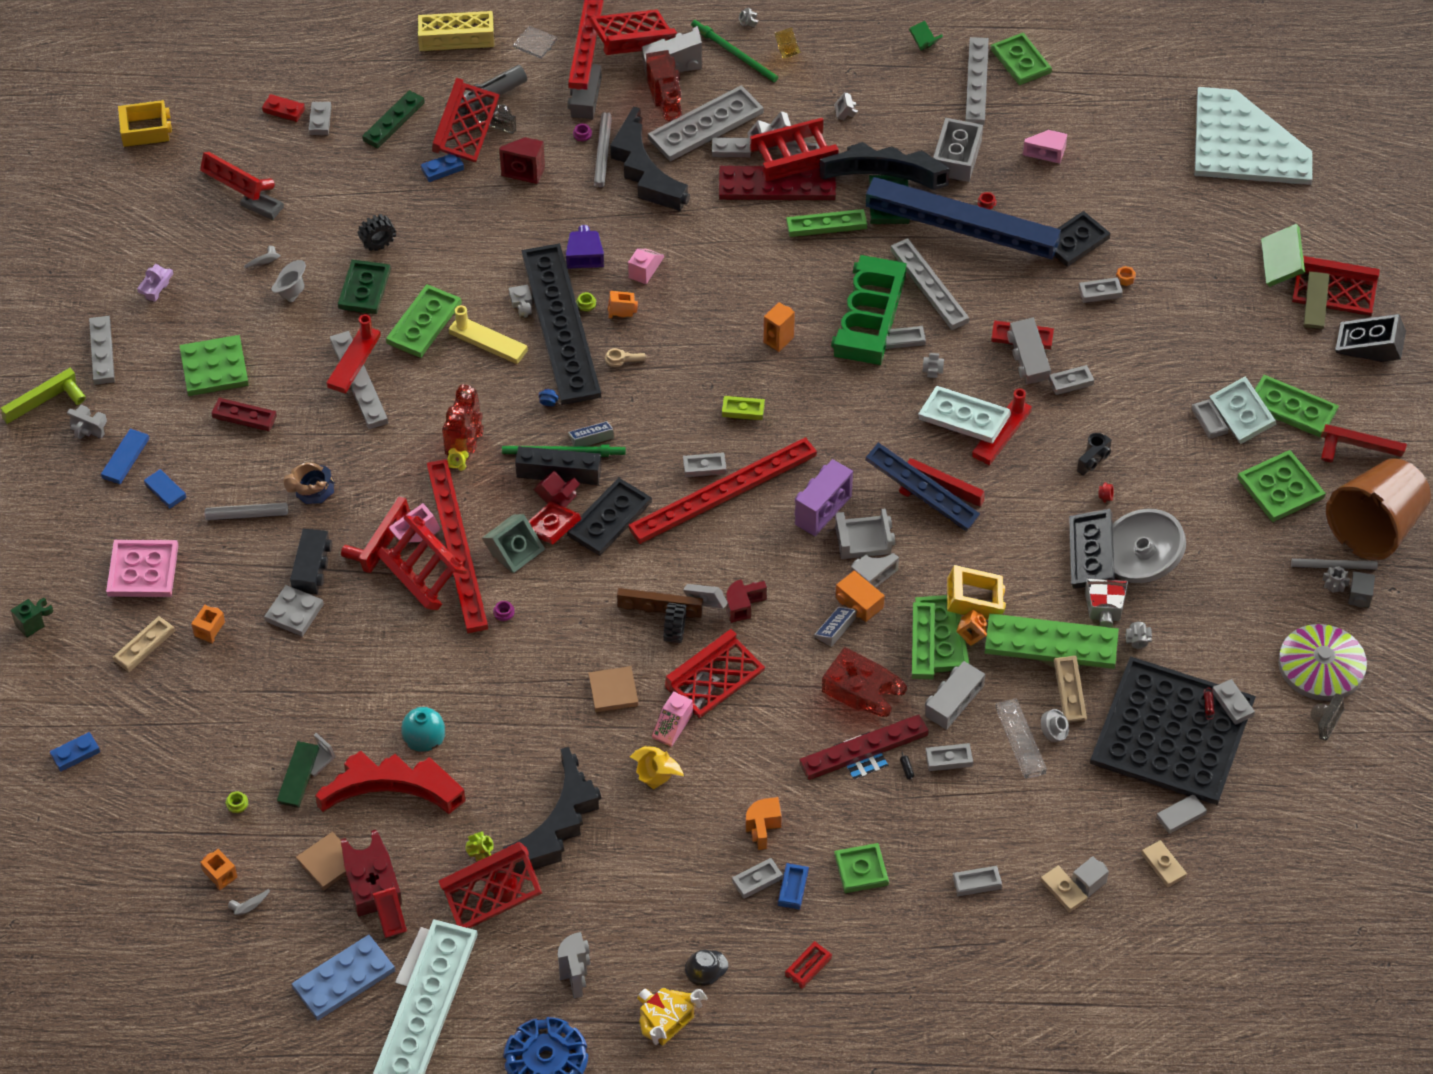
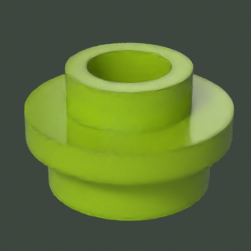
[576,292,596,311]
[226,791,248,813]

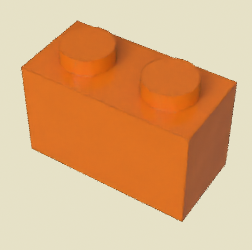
[763,302,795,352]
[836,571,885,622]

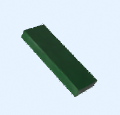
[277,741,320,808]

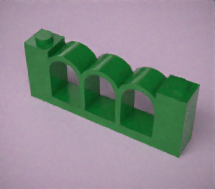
[831,255,907,365]

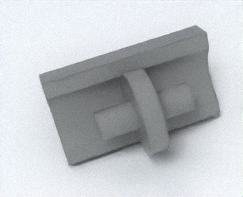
[67,405,107,439]

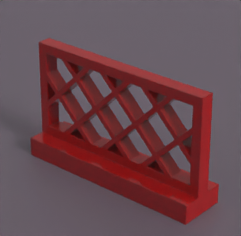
[590,9,677,55]
[432,77,500,163]
[1292,256,1380,316]
[665,629,765,719]
[438,842,542,929]

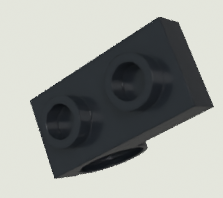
[1077,433,1112,476]

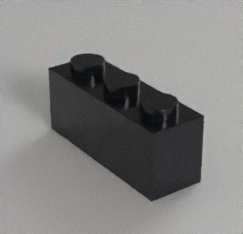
[290,528,332,594]

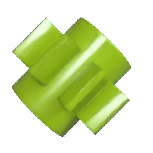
[466,831,494,861]

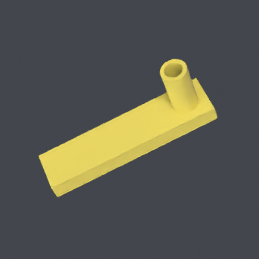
[449,306,528,364]

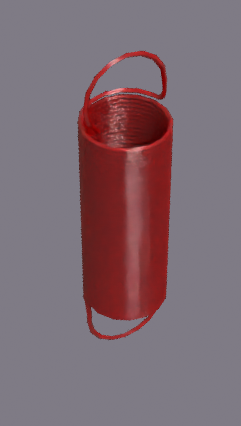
[1204,688,1214,719]

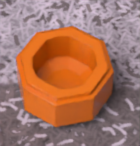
[1116,266,1136,286]

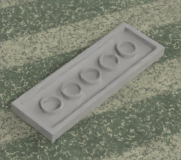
[648,85,764,162]

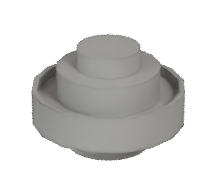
[1041,709,1069,742]

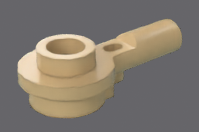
[605,348,645,367]

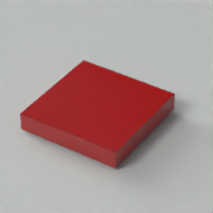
[528,501,581,545]

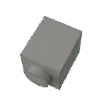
[1072,856,1109,897]

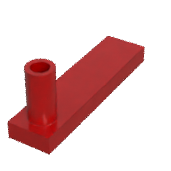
[200,152,275,200]
[327,315,381,394]
[972,389,1032,466]
[1321,424,1407,462]
[899,458,985,507]
[341,497,410,573]

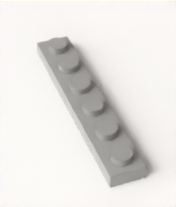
[965,37,989,125]
[890,238,969,330]
[330,331,388,429]

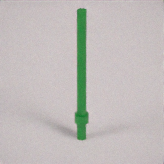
[691,20,778,83]
[502,445,626,457]

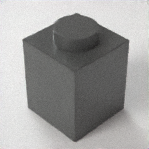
[1348,572,1375,608]

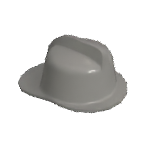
[271,260,306,302]

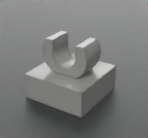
[834,92,858,120]

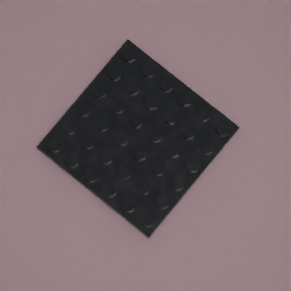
[1090,656,1256,805]

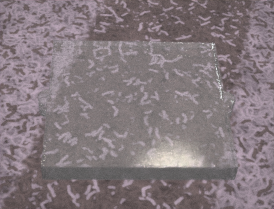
[513,26,557,59]

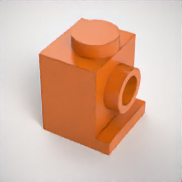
[608,291,638,319]
[191,605,225,644]
[956,609,988,646]
[200,849,237,891]

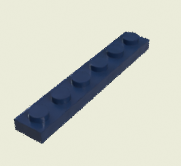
[865,442,980,532]

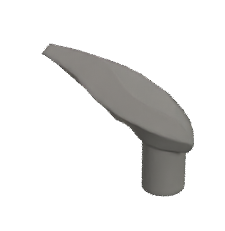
[244,246,281,269]
[228,889,270,915]

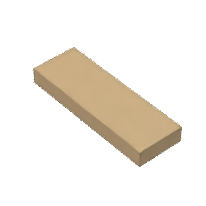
[113,616,175,672]
[1054,656,1087,723]

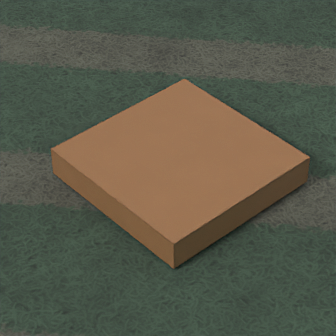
[588,666,638,712]
[296,832,346,890]

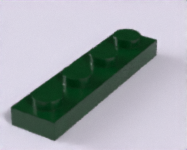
[362,90,425,149]

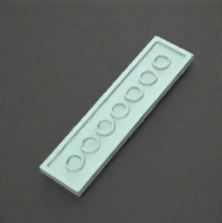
[373,919,477,1074]

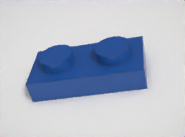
[421,154,464,182]
[50,732,100,772]

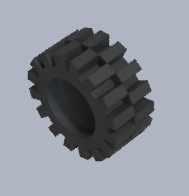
[357,214,396,251]
[663,603,686,643]

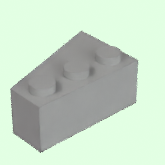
[642,26,702,76]

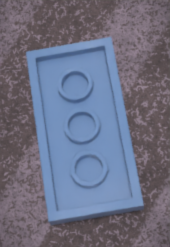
[292,935,395,1021]

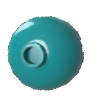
[401,707,445,752]

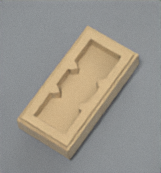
[1142,840,1187,887]
[1040,865,1088,913]

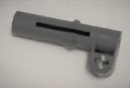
[445,65,527,132]

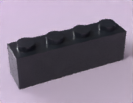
[515,446,601,485]

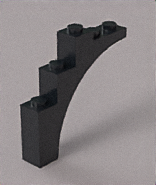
[820,142,950,190]
[503,747,602,874]

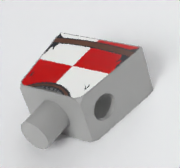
[1085,579,1128,628]

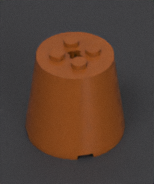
[1326,458,1431,560]

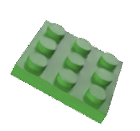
[179,335,249,396]
[1237,450,1326,522]

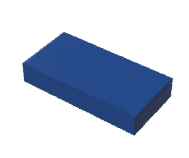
[144,469,186,509]
[778,863,809,910]

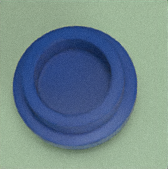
[538,389,559,406]

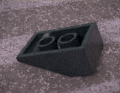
[1335,314,1406,362]

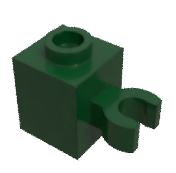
[10,598,54,638]

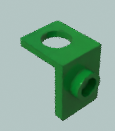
[909,21,943,51]

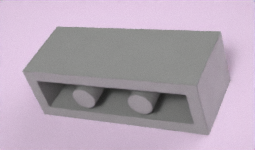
[1007,317,1051,385]
[925,661,985,730]

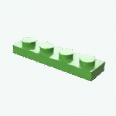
[786,209,867,237]
[912,602,935,679]

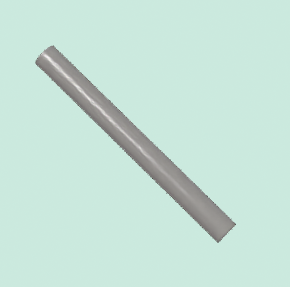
[1291,558,1378,570]

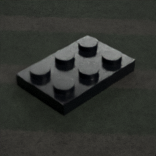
[1054,211,1111,267]

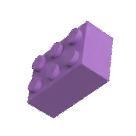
[794,459,853,537]

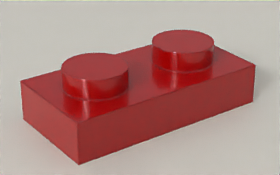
[262,94,305,122]

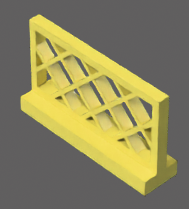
[418,11,494,51]

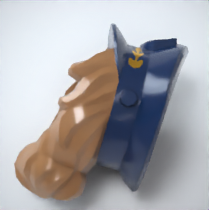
[284,462,335,504]

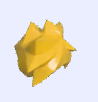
[629,747,684,790]

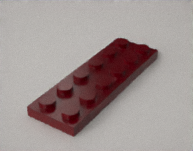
[719,166,836,200]

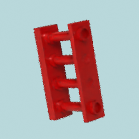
[750,118,839,182]
[376,515,468,610]

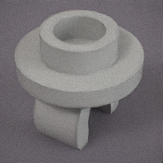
[739,8,758,27]

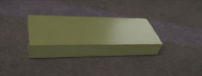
[1304,272,1329,329]

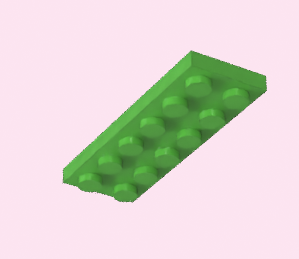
[985,613,1119,669]

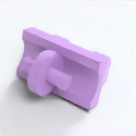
[137,264,173,302]

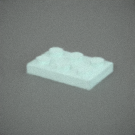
[1210,376,1276,444]

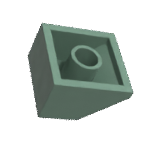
[482,514,545,573]

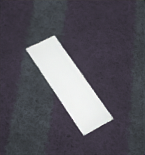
[395,927,429,986]

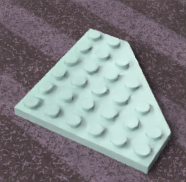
[1195,87,1312,185]

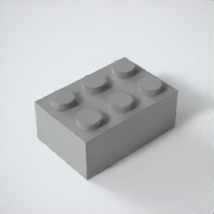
[933,118,983,182]

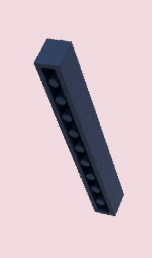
[865,177,1061,259]

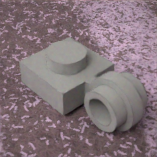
[509,285,532,318]

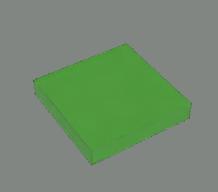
[834,843,889,893]

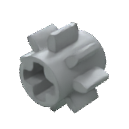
[922,353,944,378]
[1322,566,1350,593]
[1125,622,1152,649]

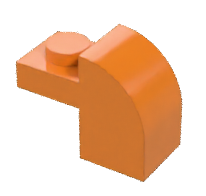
[746,797,782,850]

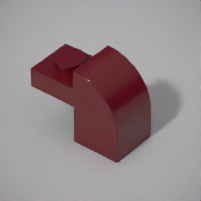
[533,471,580,507]
[726,579,767,623]

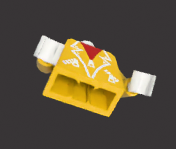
[637,988,708,1046]

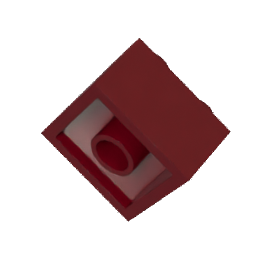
[499,137,545,184]

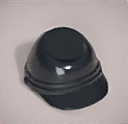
[685,949,728,986]

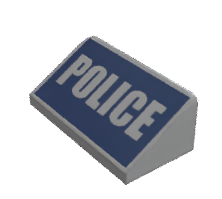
[568,421,614,447]
[814,607,856,647]

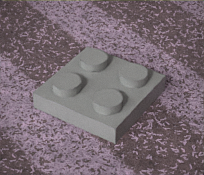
[264,585,324,637]

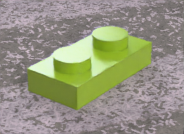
[722,396,765,420]

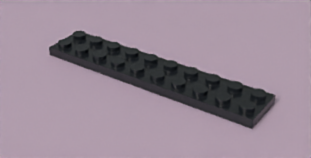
[521,243,601,405]

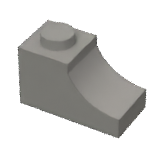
[851,553,899,588]

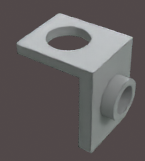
[311,733,336,777]

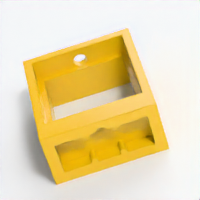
[118,100,172,147]
[947,565,1006,620]

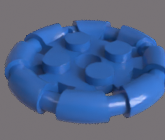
[503,1017,588,1074]

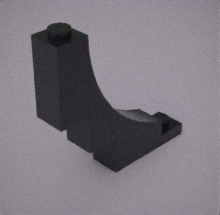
[610,106,690,211]

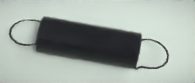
[900,752,915,783]

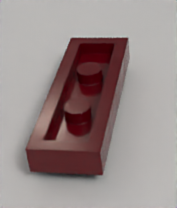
[211,398,277,432]

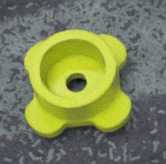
[447,448,469,471]

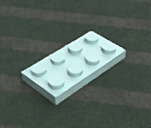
[918,386,1011,443]

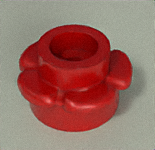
[978,192,997,210]
[1098,482,1114,503]

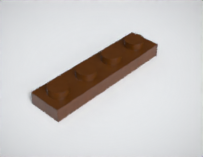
[617,588,703,618]

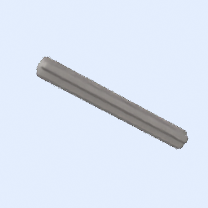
[594,112,612,188]

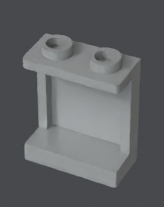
[835,509,895,559]

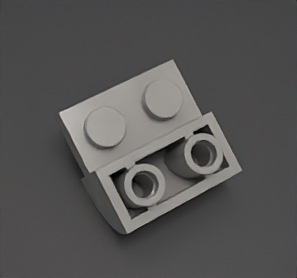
[558,932,590,998]

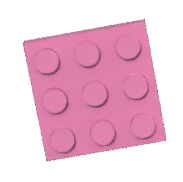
[106,540,178,597]

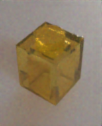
[774,27,801,59]

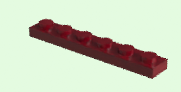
[799,714,929,780]

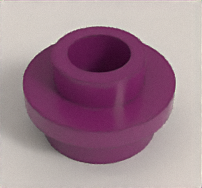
[573,124,592,141]
[493,601,515,621]

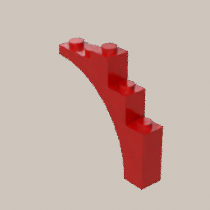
[315,750,466,814]

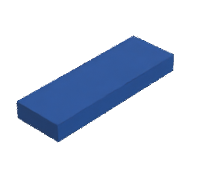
[101,429,149,484]

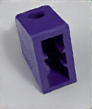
[566,225,604,269]

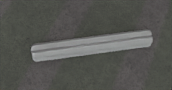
[205,503,288,520]

